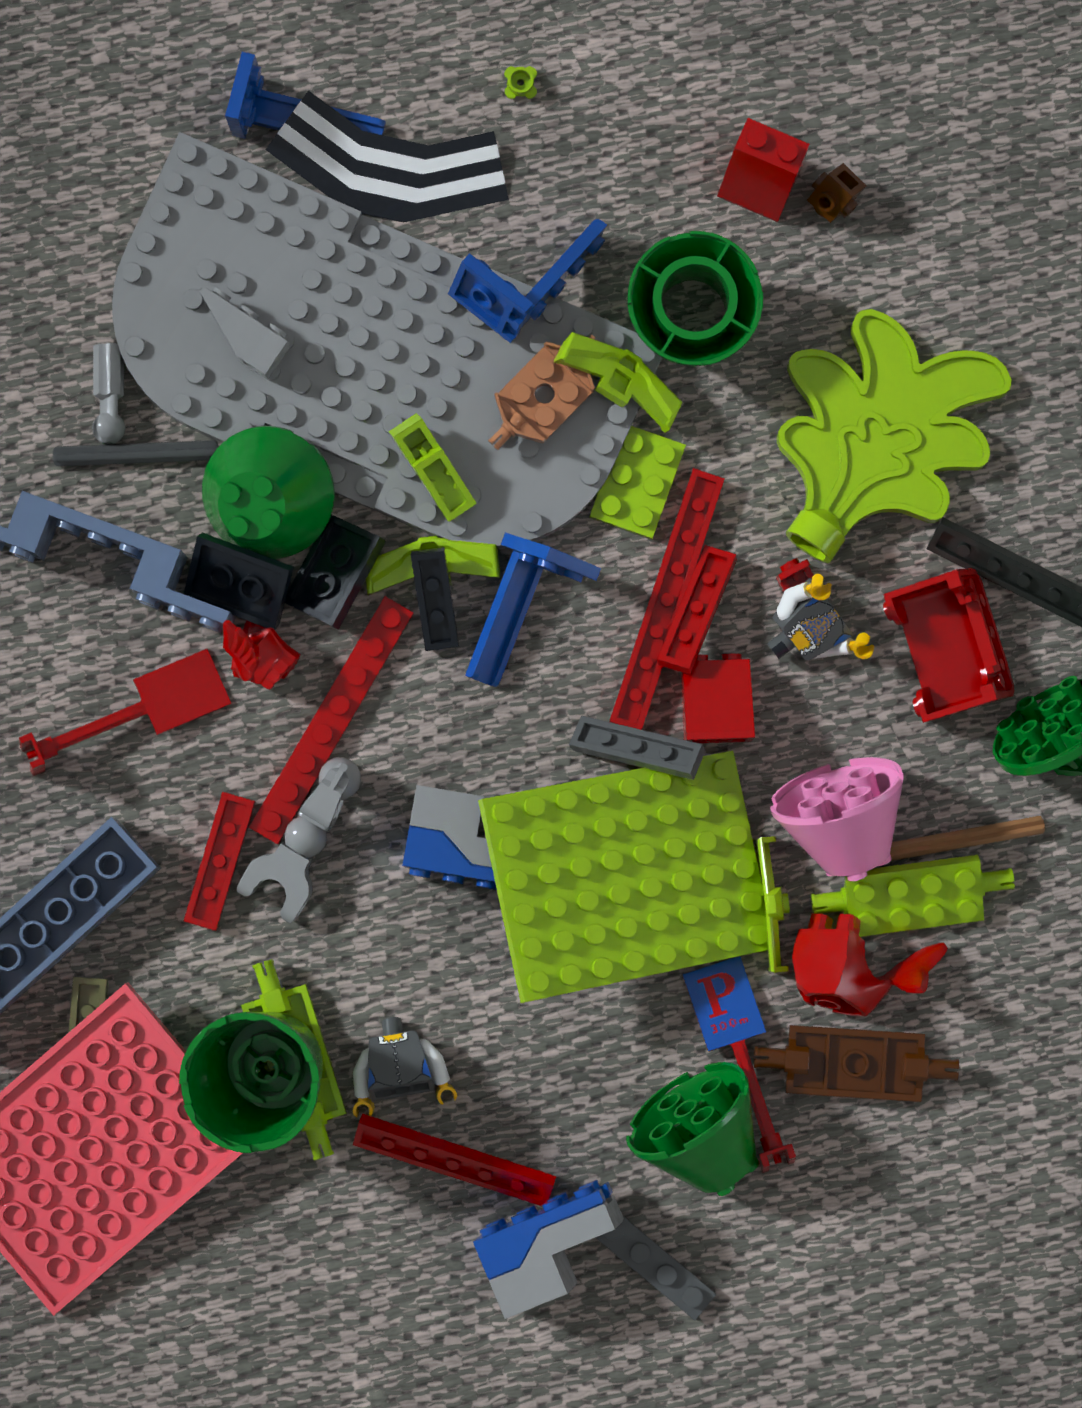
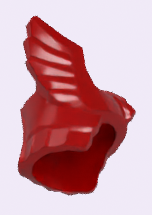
[223,620,301,690]

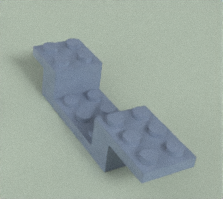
[0,491,236,633]

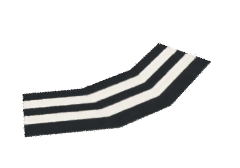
[265,90,509,223]

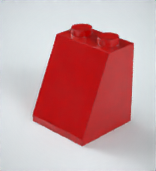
[717,118,810,222]
[681,653,755,744]

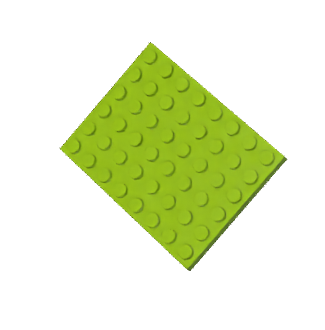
[478,750,768,1003]

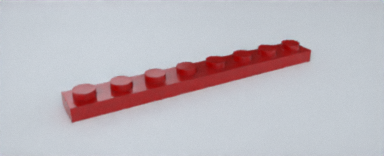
[609,468,725,730]
[249,596,414,845]

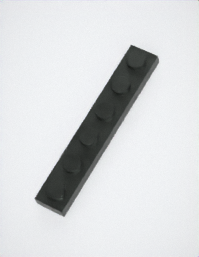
[926,517,1082,627]

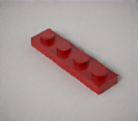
[657,545,737,675]
[183,792,256,931]

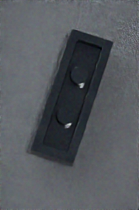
[411,547,459,651]

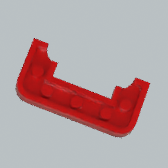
[883,568,1015,723]

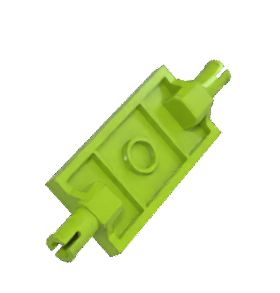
[811,855,1015,937]
[241,959,347,1160]

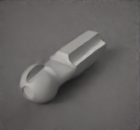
[92,343,126,445]

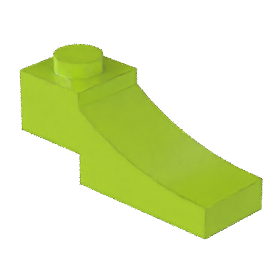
[388,413,477,522]

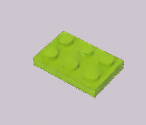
[589,426,686,540]

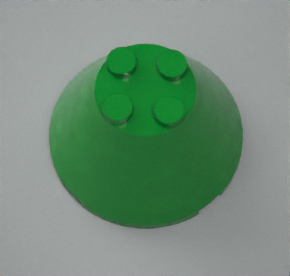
[202,426,335,559]
[626,1062,759,1196]

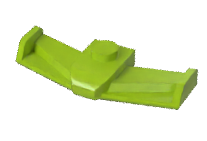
[554,332,683,433]
[366,535,501,596]
[756,836,790,973]

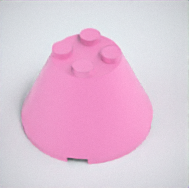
[770,757,904,881]

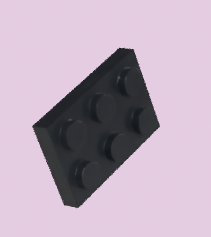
[285,515,386,630]
[183,532,294,630]

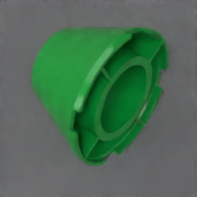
[627,231,763,366]

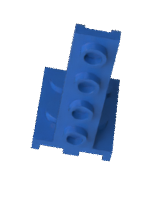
[225,52,386,139]
[448,219,607,343]
[465,532,601,687]

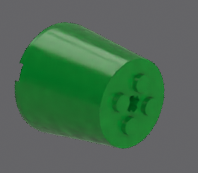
[179,1012,323,1153]

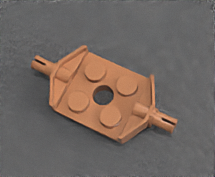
[488,335,598,450]

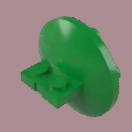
[993,676,1082,776]

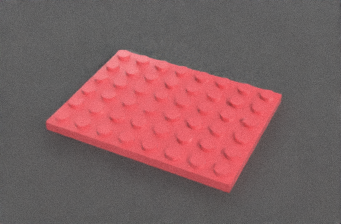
[0,982,243,1316]

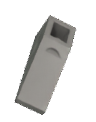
[200,286,290,380]

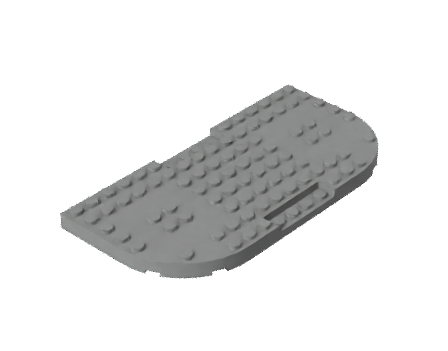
[112,132,662,549]

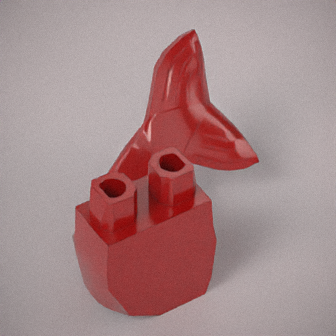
[792,913,948,1017]

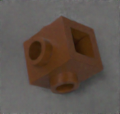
[807,163,867,223]

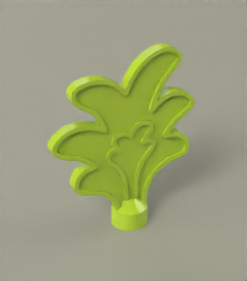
[777,309,1011,563]

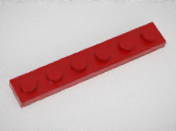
[353,1114,556,1206]

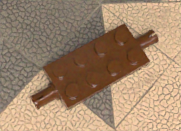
[753,1025,959,1102]

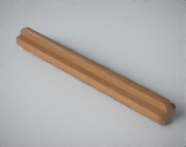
[890,816,1045,861]

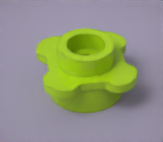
[504,66,537,99]

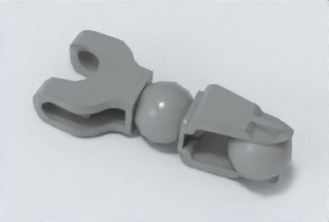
[237,757,361,924]

